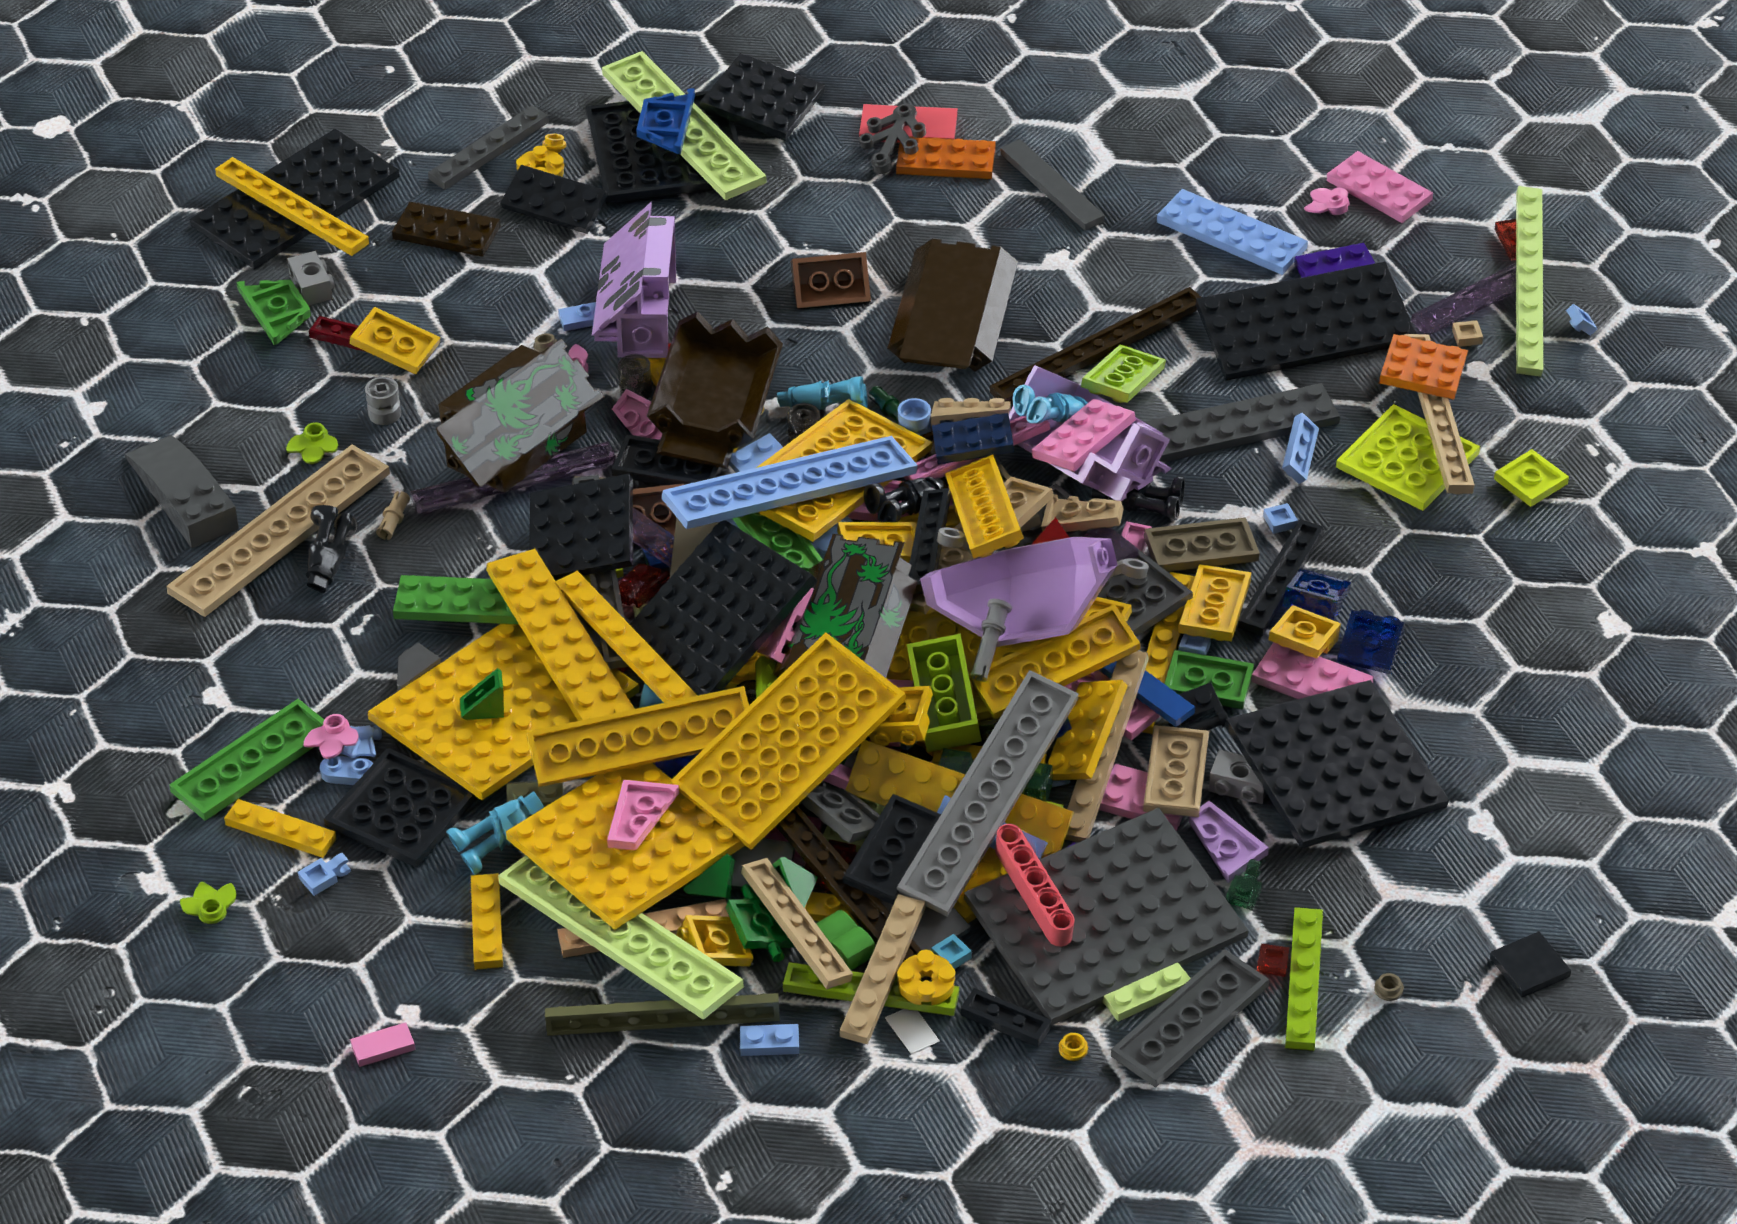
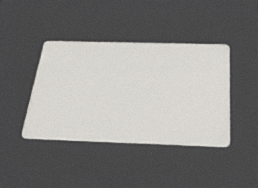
[885,1009,939,1054]

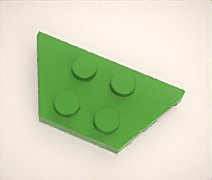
[237,280,311,345]

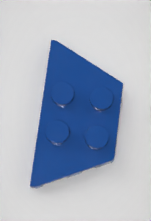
[636,88,695,154]

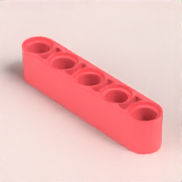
[995,824,1075,947]

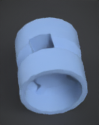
[898,398,931,435]

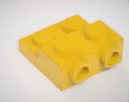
[1268,605,1341,659]
[869,686,933,746]
[676,915,754,966]

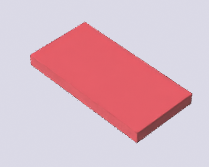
[859,104,958,143]

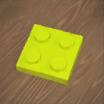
[1494,449,1569,507]

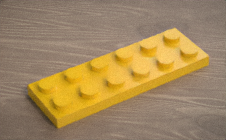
[969,604,1141,719]

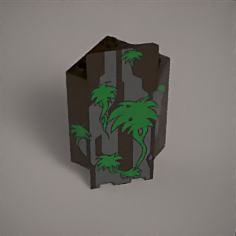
[436,338,605,493]
[772,534,918,678]

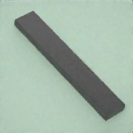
[1001,139,1105,230]

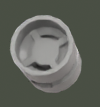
[365,377,401,425]

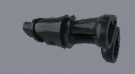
[1092,476,1185,520]
[863,477,948,522]
[306,505,358,593]

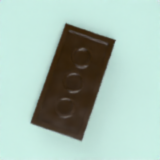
[392,202,501,257]

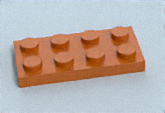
[896,136,996,179]

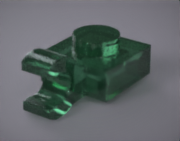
[1226,859,1262,910]

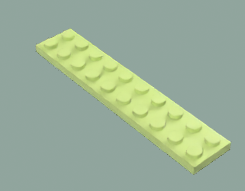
[602,51,767,200]
[498,855,744,1020]

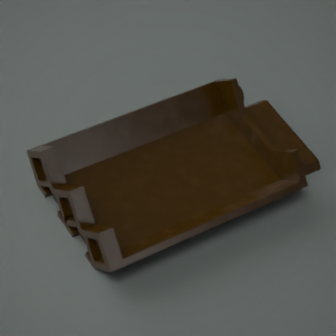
[887,238,1018,372]
[647,311,783,469]

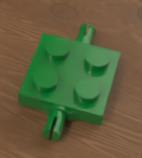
[725,884,795,962]

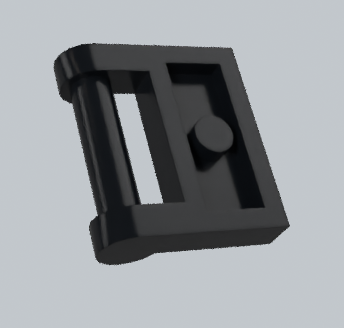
[1167,682,1228,731]

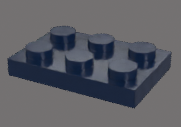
[932,413,1015,465]

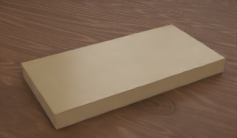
[1143,725,1209,817]

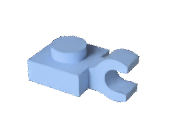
[298,853,351,896]

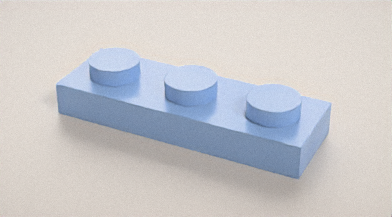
[1282,413,1319,484]

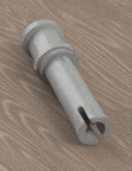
[970,599,1012,682]

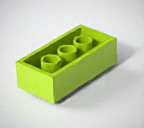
[906,634,982,752]

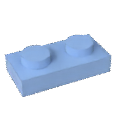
[740,1024,799,1056]

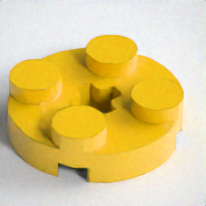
[516,146,564,177]
[897,950,955,1005]

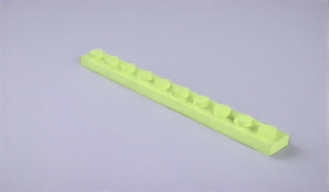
[1516,186,1543,377]

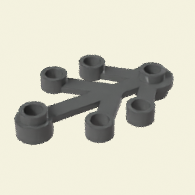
[859,104,926,174]

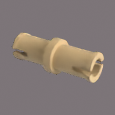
[376,491,410,540]

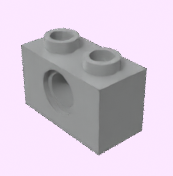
[287,251,335,306]
[1209,750,1266,804]

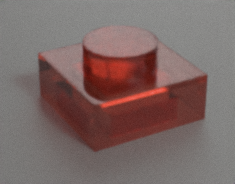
[1257,944,1290,977]

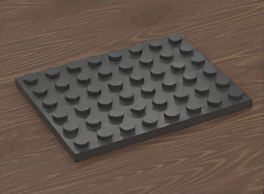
[964,808,1249,1025]

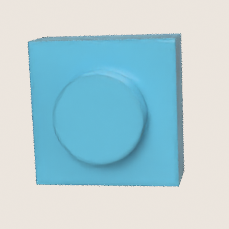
[931,934,972,969]

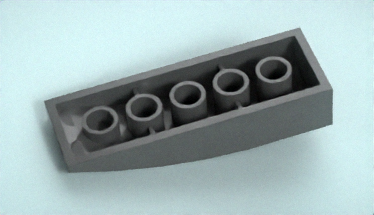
[125,435,239,548]

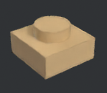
[1452,320,1483,347]

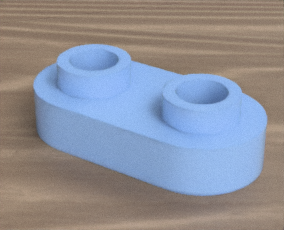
[320,756,373,785]

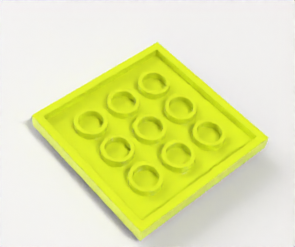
[1336,404,1480,511]

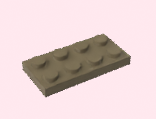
[1144,517,1260,572]

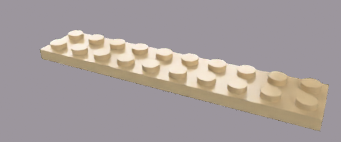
[166,445,390,617]

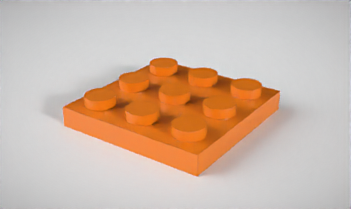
[1379,334,1468,400]

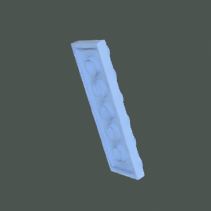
[1157,189,1308,275]

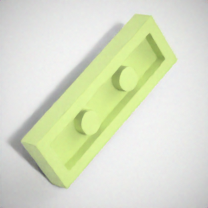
[1103,962,1191,1022]

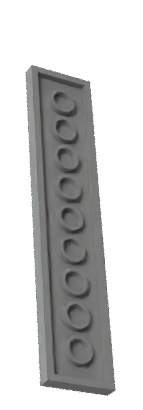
[897,670,1079,917]

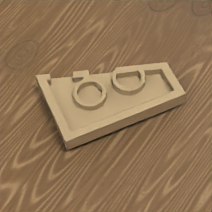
[931,398,1011,426]
[1041,494,1124,532]

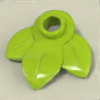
[286,423,338,465]
[180,882,236,924]

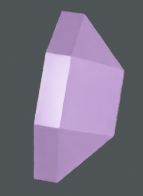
[920,537,1118,647]

